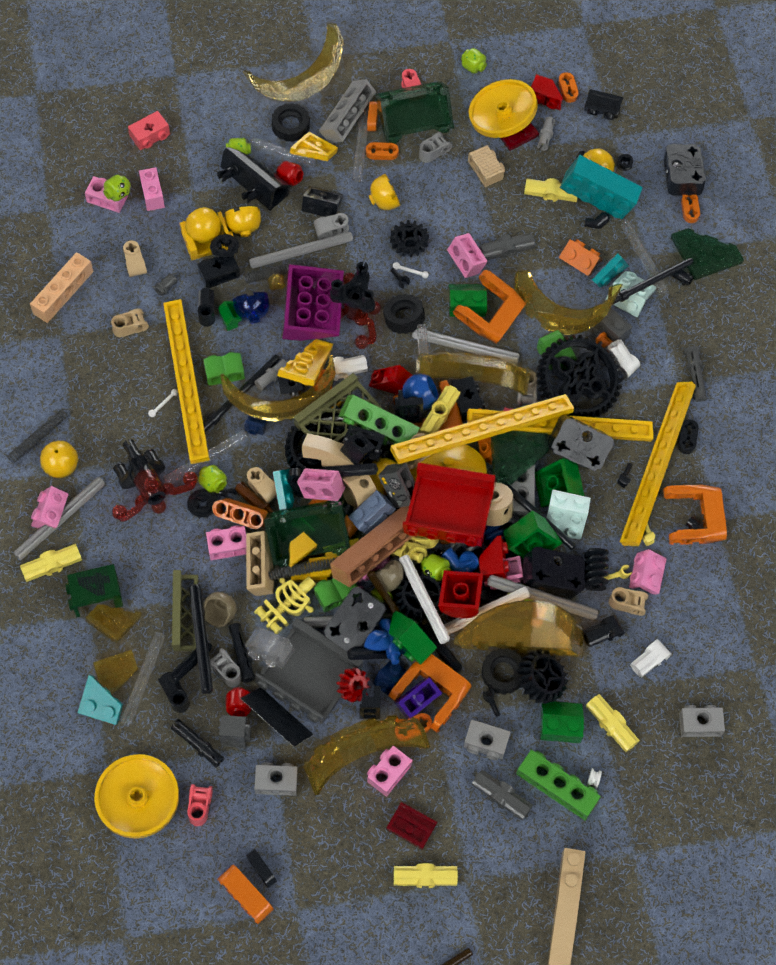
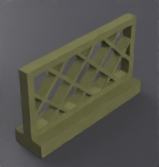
[293,373,382,442]

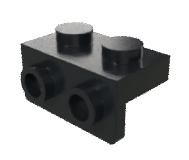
[584,89,623,120]

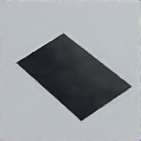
[240,688,314,747]

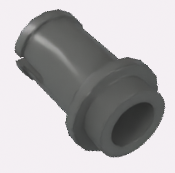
[154,273,177,296]

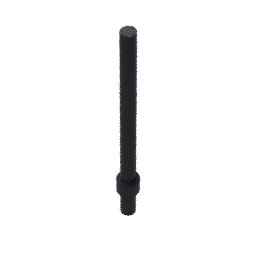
[606,258,693,306]
[203,354,280,432]
[487,468,576,550]

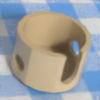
[342,475,376,511]
[487,482,513,526]

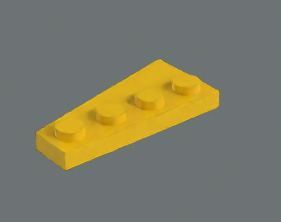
[277,339,333,387]

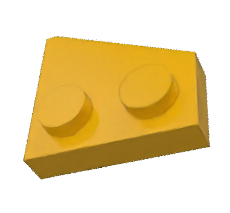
[290,132,338,161]

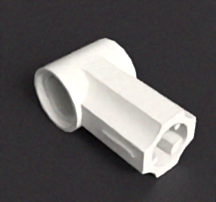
[607,340,640,379]
[328,355,368,381]
[630,639,672,678]

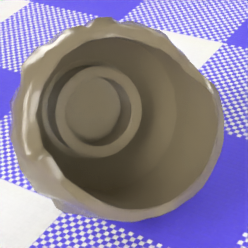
[369,560,404,592]
[203,592,237,628]

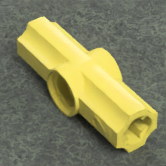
[524,178,578,202]
[419,385,460,435]
[20,544,82,582]
[586,694,640,752]
[394,863,458,888]

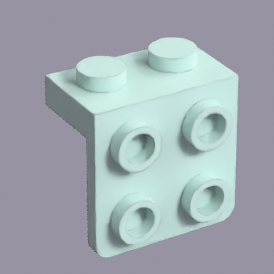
[605,271,656,317]
[546,490,591,540]

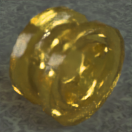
[268,274,285,290]

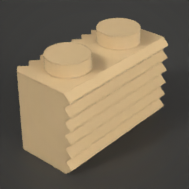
[468,145,505,187]

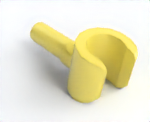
[642,523,655,546]
[604,565,632,580]

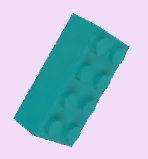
[560,155,643,219]

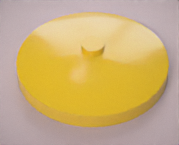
[469,79,538,138]
[409,445,487,482]
[95,754,179,839]

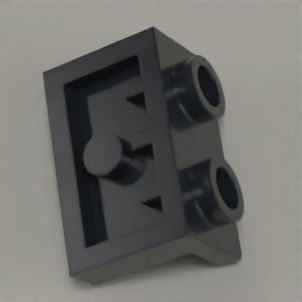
[302,186,343,217]
[395,390,423,423]

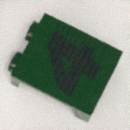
[65,564,123,618]

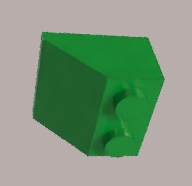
[449,284,487,317]
[535,458,585,508]
[503,511,562,558]
[389,611,437,665]
[540,701,584,743]

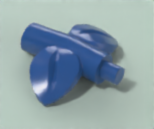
[441,547,479,572]
[364,618,405,665]

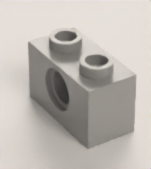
[679,705,725,737]
[464,719,511,761]
[254,762,298,796]

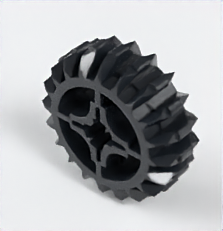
[395,571,443,624]
[516,649,569,704]

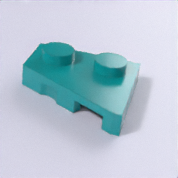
[592,253,629,288]
[273,469,294,510]
[78,675,123,725]

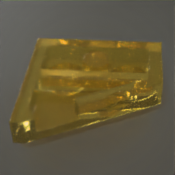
[85,604,141,643]
[93,650,138,695]

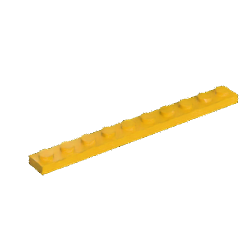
[163,299,210,464]
[620,381,696,546]
[390,394,574,464]
[467,409,654,442]

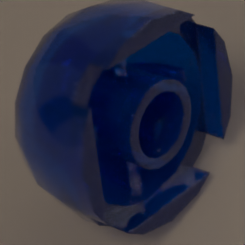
[233,292,270,324]

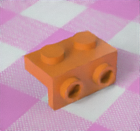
[558,239,603,276]

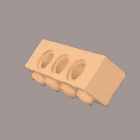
[30,252,94,323]

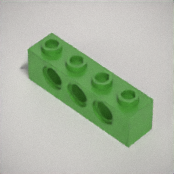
[339,395,420,444]
[516,750,601,821]

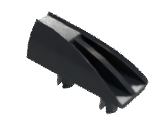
[217,147,291,210]

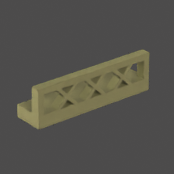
[172,570,198,651]

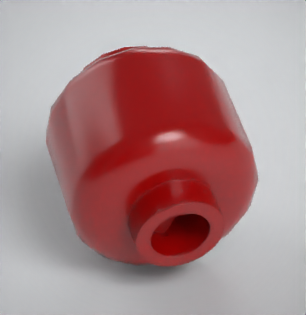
[276,161,304,186]
[225,687,252,717]

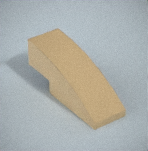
[302,433,363,467]

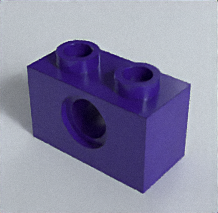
[394,677,442,719]

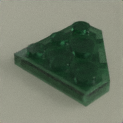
[671,228,744,280]
[491,431,549,485]

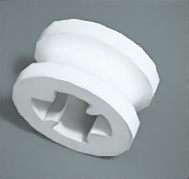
[587,768,602,789]

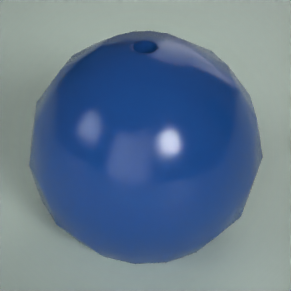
[402,373,439,411]

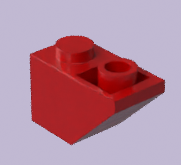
[531,74,563,110]
[369,365,413,394]
[479,536,510,582]

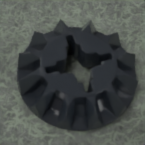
[210,234,240,260]
[187,489,218,519]

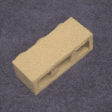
[246,531,274,596]

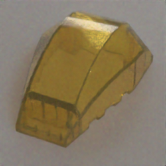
[454,600,584,657]

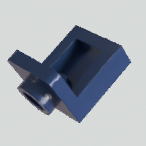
[244,408,269,435]
[373,660,407,695]

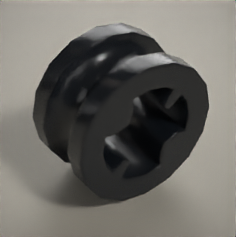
[617,154,633,171]

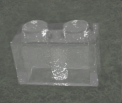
[244,626,295,669]

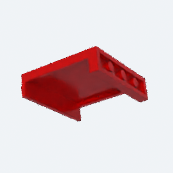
[403,463,496,547]

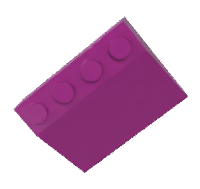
[282,264,344,341]

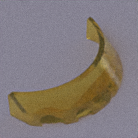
[242,22,344,101]
[514,270,623,335]
[415,351,531,395]
[220,355,336,421]
[303,715,430,796]

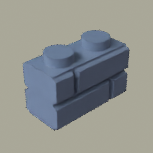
[348,490,396,534]

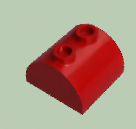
[438,570,484,618]

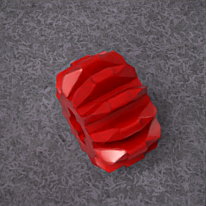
[336,667,371,702]

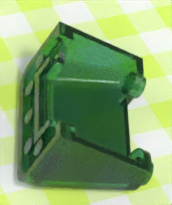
[375,81,454,143]
[264,499,351,567]

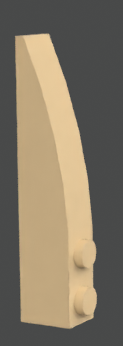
[548,848,585,965]

